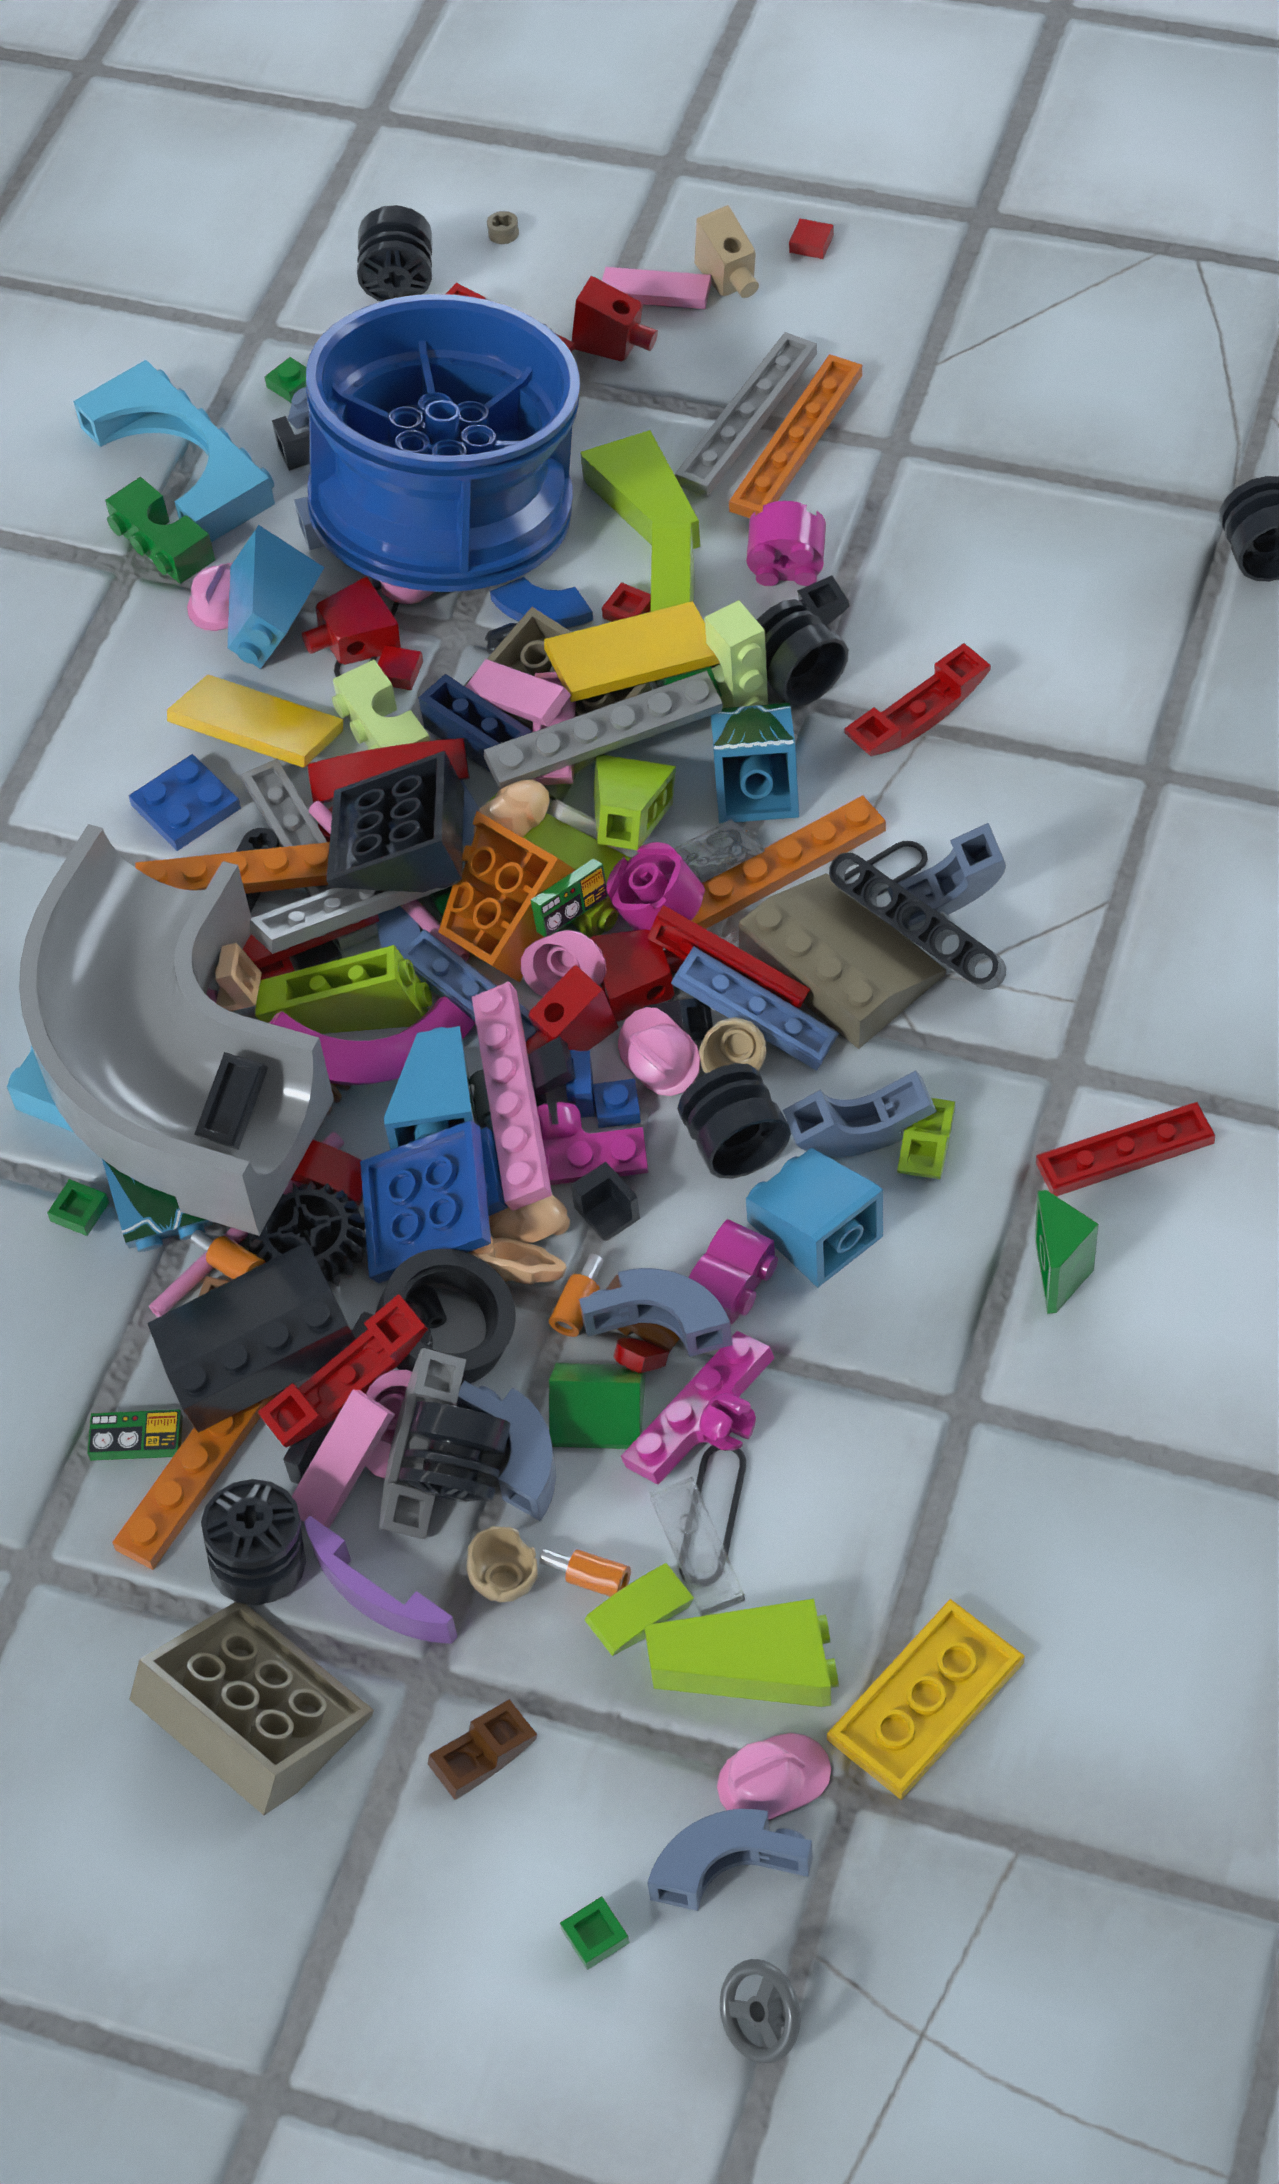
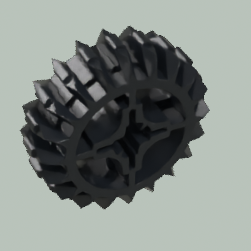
[248,1181,367,1287]

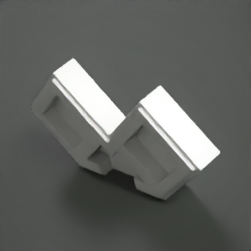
[547,799,643,857]

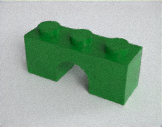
[105,476,215,584]

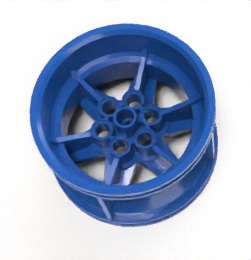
[306,294,580,592]

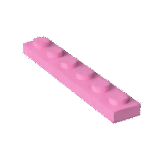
[472,982,552,1211]

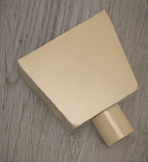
[694,205,759,298]

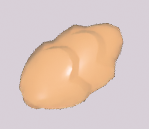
[474,779,550,837]
[489,1194,570,1243]
[468,1236,566,1285]

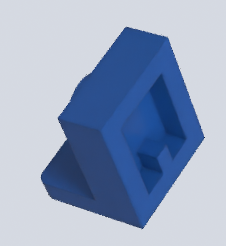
[566,1050,595,1118]

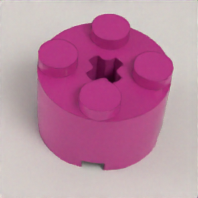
[746,501,826,586]
[606,842,705,931]

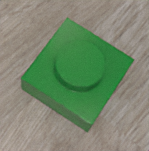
[264,357,307,403]
[47,1179,109,1236]
[560,1896,630,1970]

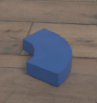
[490,577,593,628]

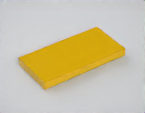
[544,601,720,702]
[167,674,344,768]
[827,1599,1025,1800]

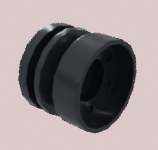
[357,205,432,302]
[1219,476,1279,582]
[757,599,849,707]
[677,1063,791,1179]
[399,1401,511,1502]
[201,1479,306,1605]

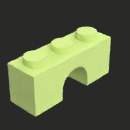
[705,600,768,708]
[332,660,430,750]

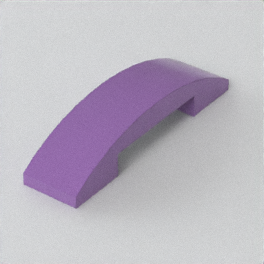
[304,1516,458,1644]

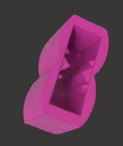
[688,1219,778,1325]

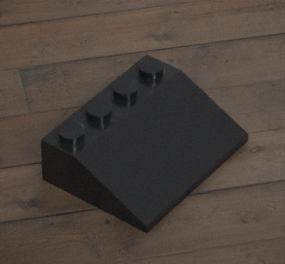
[327,751,464,893]
[147,1242,356,1433]

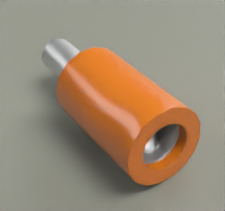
[191,1230,266,1280]
[549,1254,604,1337]
[539,1548,631,1597]

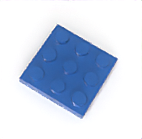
[360,1120,491,1283]

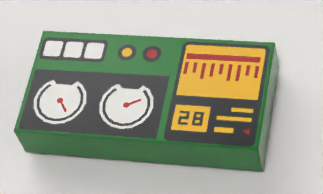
[531,858,609,937]
[87,1409,183,1461]

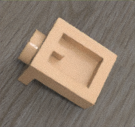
[215,943,262,1011]

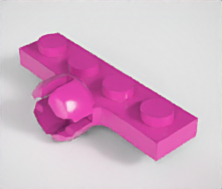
[537,1102,649,1185]
[621,1331,774,1485]

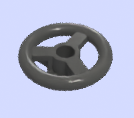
[719,1959,801,2064]

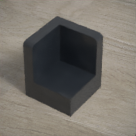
[272,416,310,471]
[644,998,713,1041]
[571,1162,640,1241]

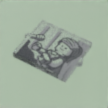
[674,819,764,882]

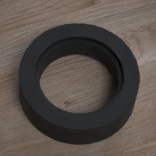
[376,1249,516,1384]

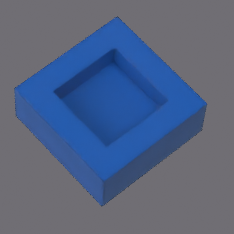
[593,1078,641,1128]

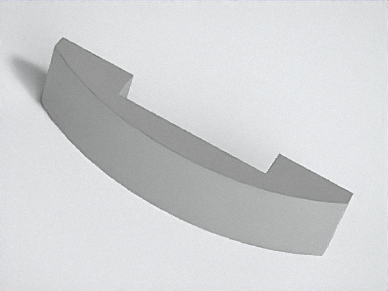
[379,1348,466,1539]

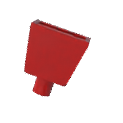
[571,276,658,362]
[302,577,401,665]
[589,929,685,1022]
[526,964,619,1055]

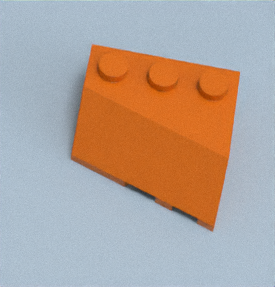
[438,810,575,983]

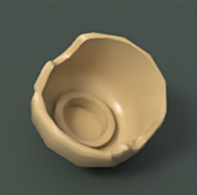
[699,1017,767,1073]
[466,1526,538,1603]

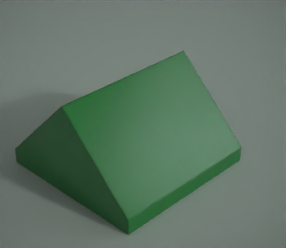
[1034,1190,1099,1314]
[549,1363,646,1449]

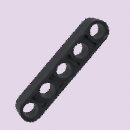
[829,853,1006,990]

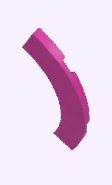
[270,996,475,1085]

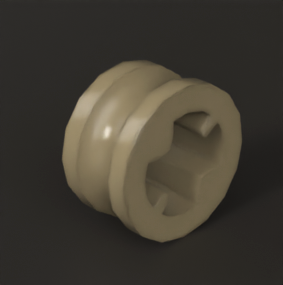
[487,211,519,244]

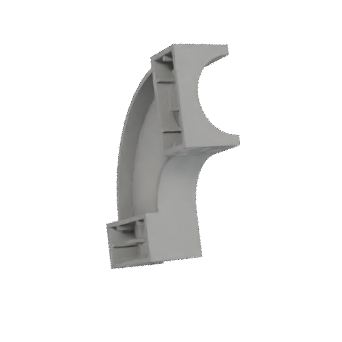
[19,824,334,1236]

